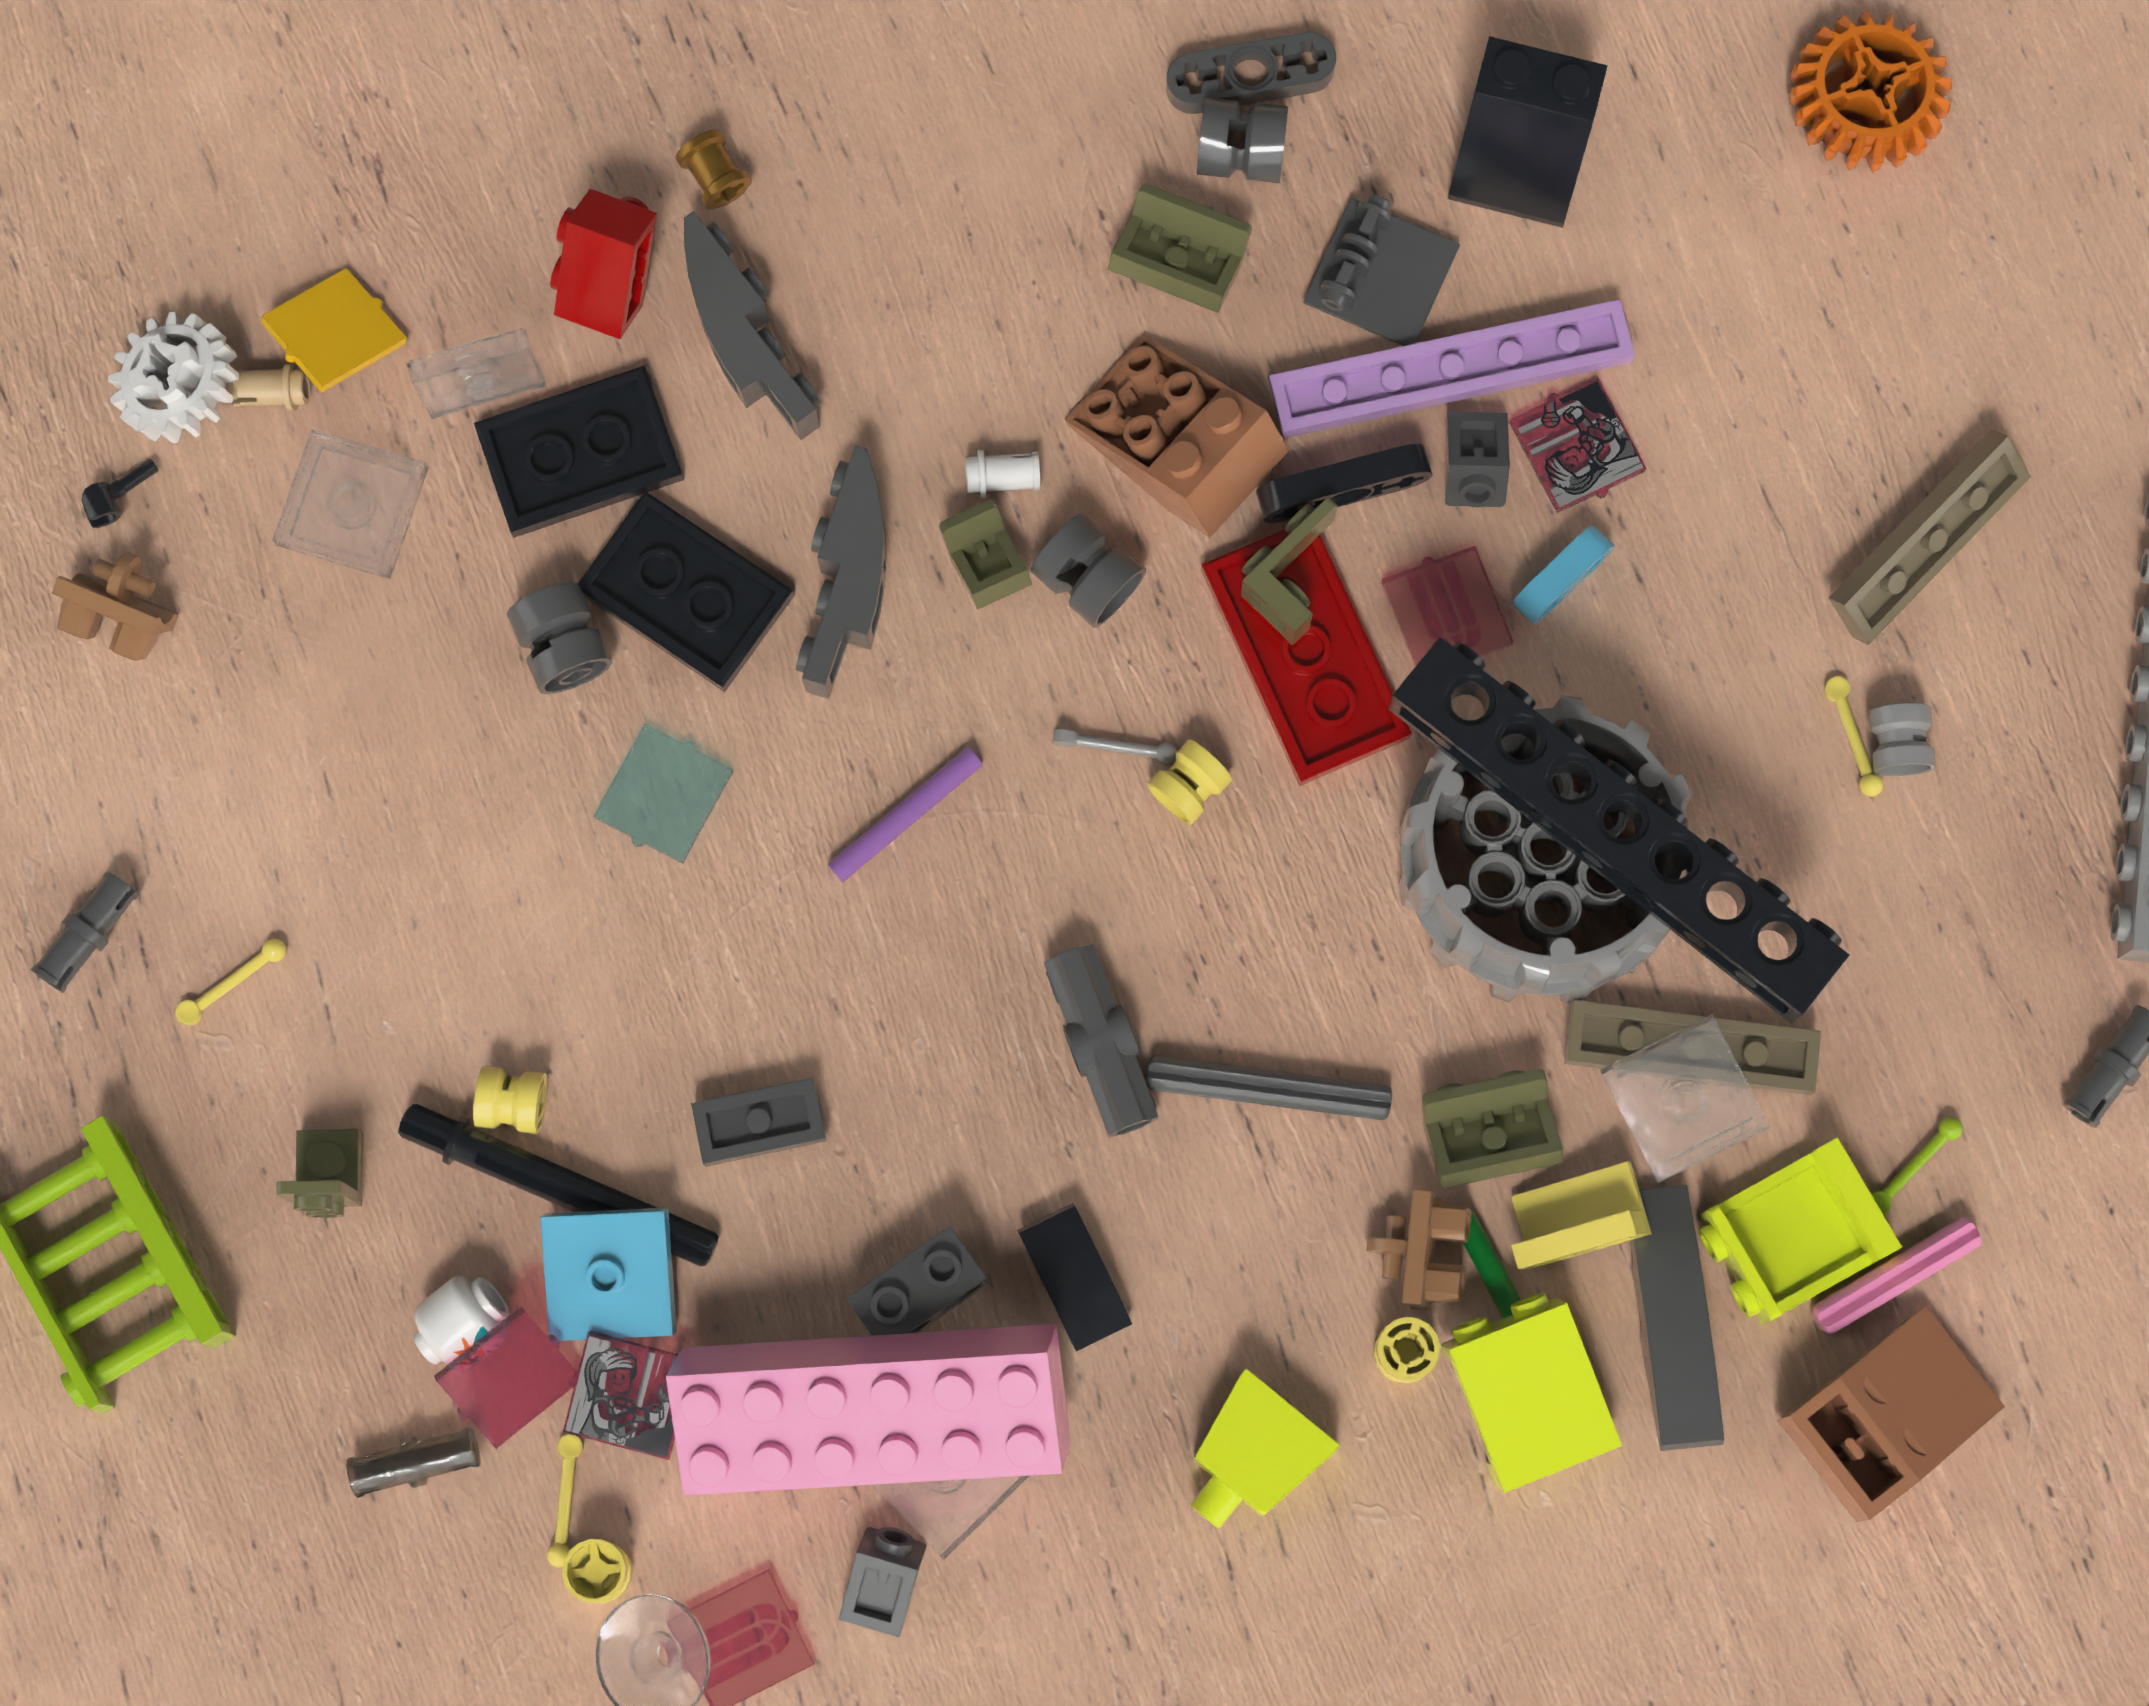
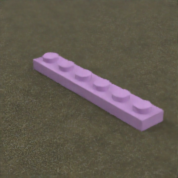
[1268,299,1635,439]

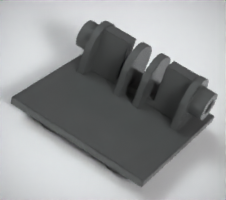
[1303,195,1460,346]

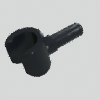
[81,459,158,528]

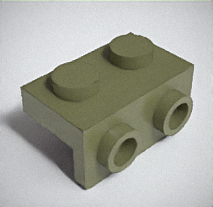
[1107,183,1252,313]
[1422,1069,1563,1189]

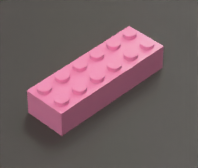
[666,1324,1071,1496]

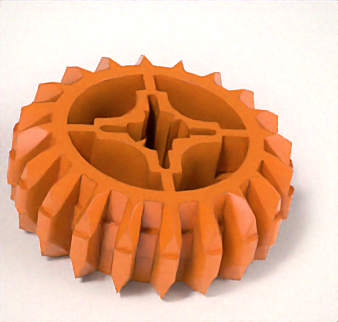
[1789,10,1952,173]

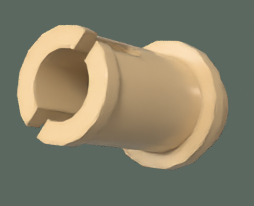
[230,363,311,411]

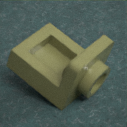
[939,500,1033,610]

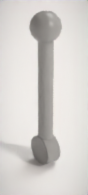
[1053,729,1179,766]

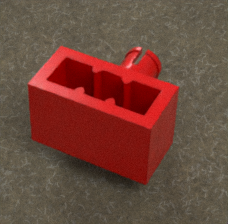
[550,189,657,339]

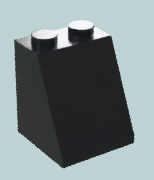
[1448,36,1608,228]

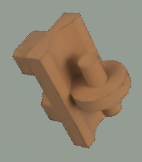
[52,552,178,661]
[1366,1190,1472,1310]

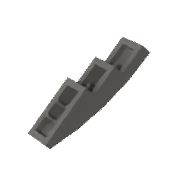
[1630,1185,1725,1451]

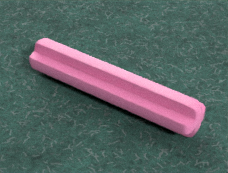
[1811,1217,1982,1335]

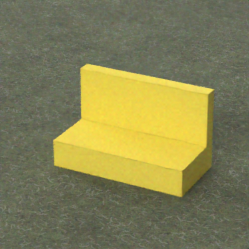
[1511,1161,1652,1269]

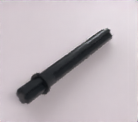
[398,1104,719,1267]

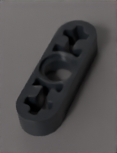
[1256,444,1433,523]

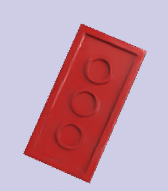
[1201,529,1412,786]

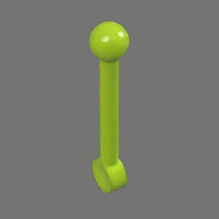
[1871,1116,1963,1215]

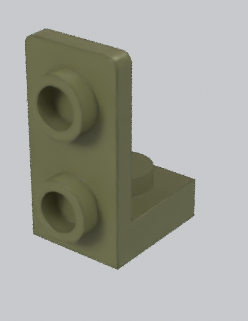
[1241,497,1338,645]
[276,1129,363,1218]

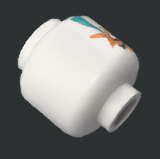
[413,1275,510,1369]

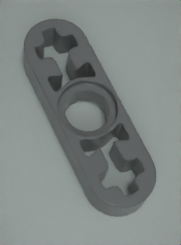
[1166,32,1336,114]

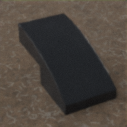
[1017,1203,1132,1352]

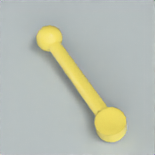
[1824,676,1883,797]
[175,938,286,1026]
[547,1434,584,1568]

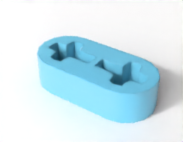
[1512,524,1615,625]

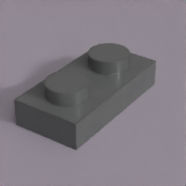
[691,1078,827,1167]

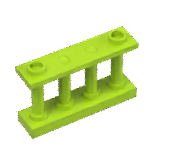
[0,1115,236,1413]

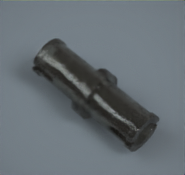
[346,1427,481,1498]

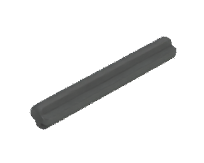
[1146,1055,1392,1120]

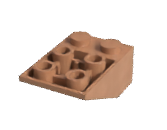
[1065,334,1289,538]
[1777,1306,2005,1522]

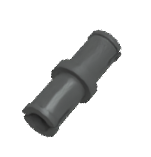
[30,871,139,993]
[2063,1005,2149,1128]

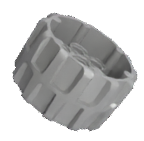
[1398,695,1693,1004]

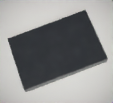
[474,365,684,538]
[578,491,795,692]

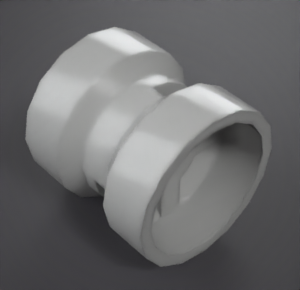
[1869,703,1936,776]

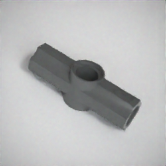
[1044,944,1158,1138]

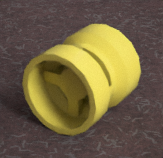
[1147,739,1233,826]
[473,1066,547,1134]
[1373,1317,1441,1384]
[562,1539,633,1604]

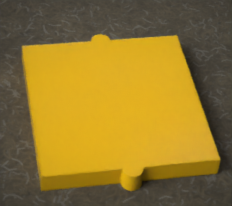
[261,268,407,393]

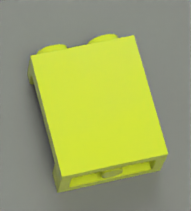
[1698,1137,1902,1326]
[1441,1293,1622,1493]

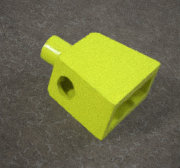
[1190,1368,1340,1530]

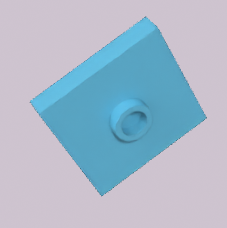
[540,1208,677,1341]

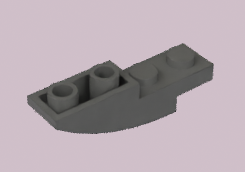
[684,211,821,440]
[796,445,886,699]

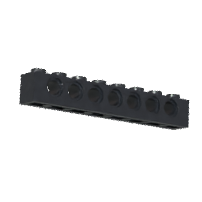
[1388,637,1850,1024]

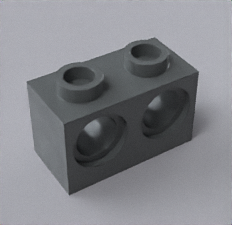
[846,1226,988,1336]

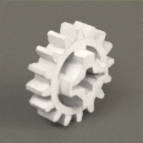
[108,312,239,443]

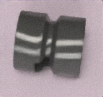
[1197,97,1288,183]
[1031,513,1146,628]
[506,582,612,694]

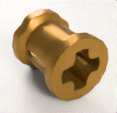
[675,129,752,210]

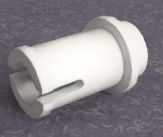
[965,450,1040,498]

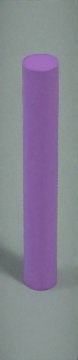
[827,747,983,883]

